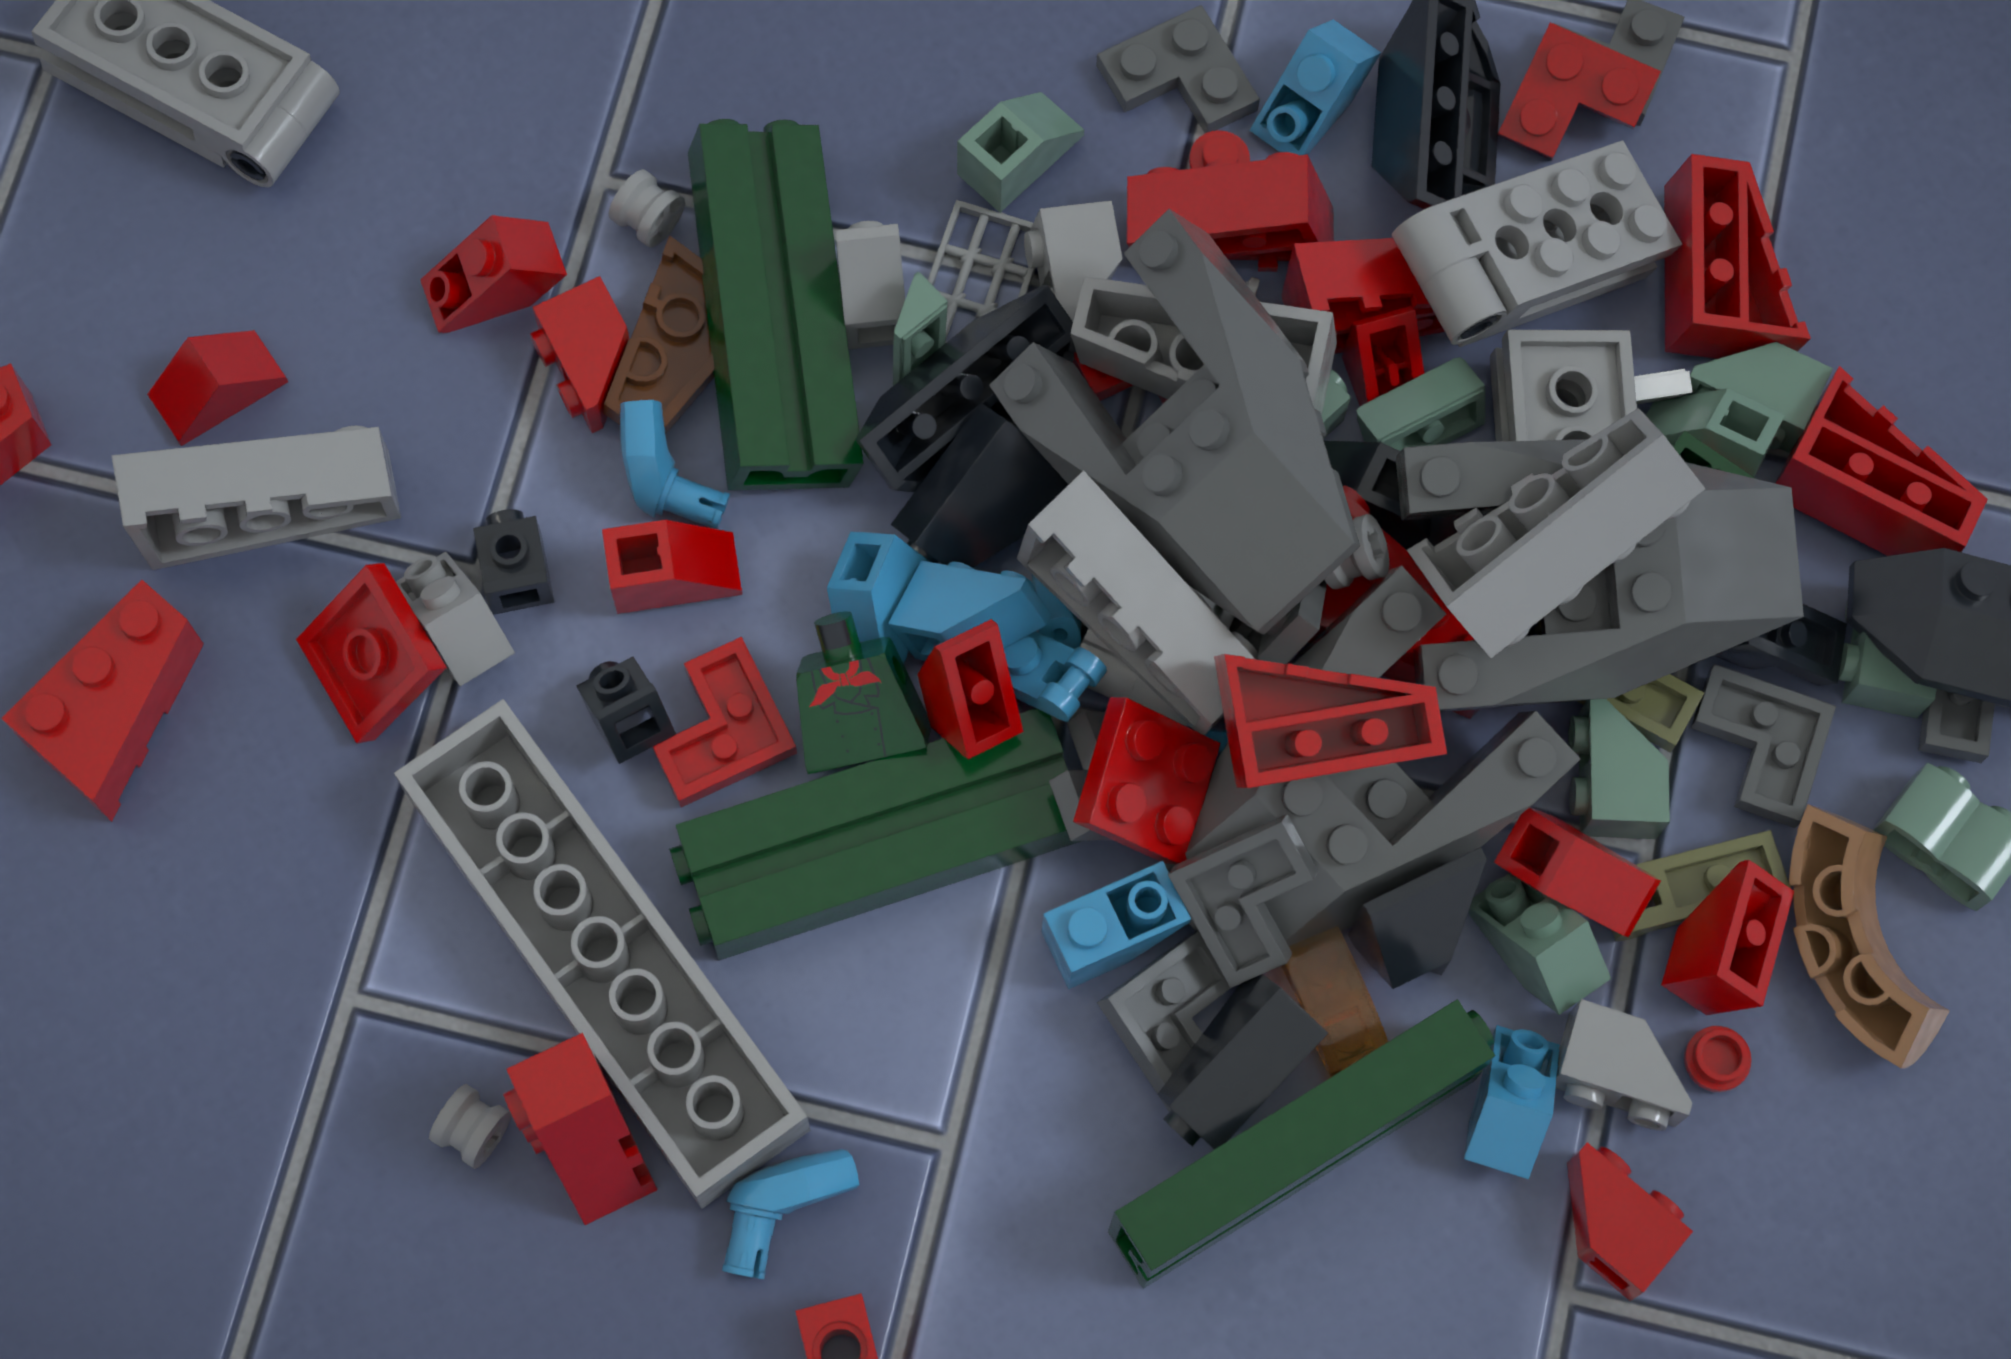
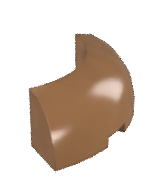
[1789,804,1950,1069]

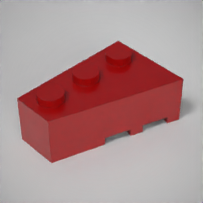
[1664,154,1811,359]

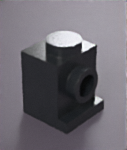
[473,509,555,615]
[576,656,676,764]

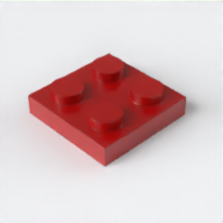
[296,563,447,743]
[1073,697,1221,865]

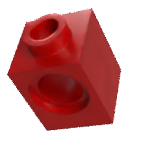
[795,1293,878,1359]

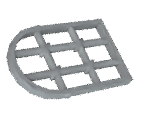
[928,200,1036,343]

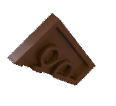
[603,235,714,434]

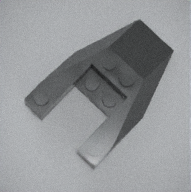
[989,209,1360,635]
[1396,439,1804,712]
[1164,566,1580,954]

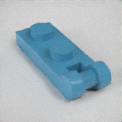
[1004,631,1107,722]

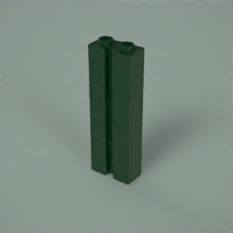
[688,119,864,490]
[669,708,1082,961]
[1108,999,1495,1289]

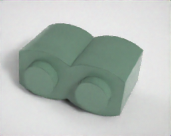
[1873,763,2011,911]

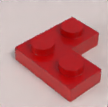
[1498,22,1661,160]
[653,636,797,808]

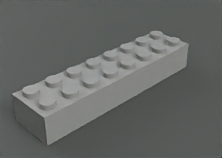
[394,699,811,1209]

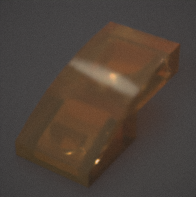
[1281,926,1389,1078]

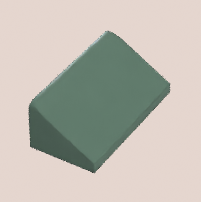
[893,272,948,386]
[1356,357,1485,451]

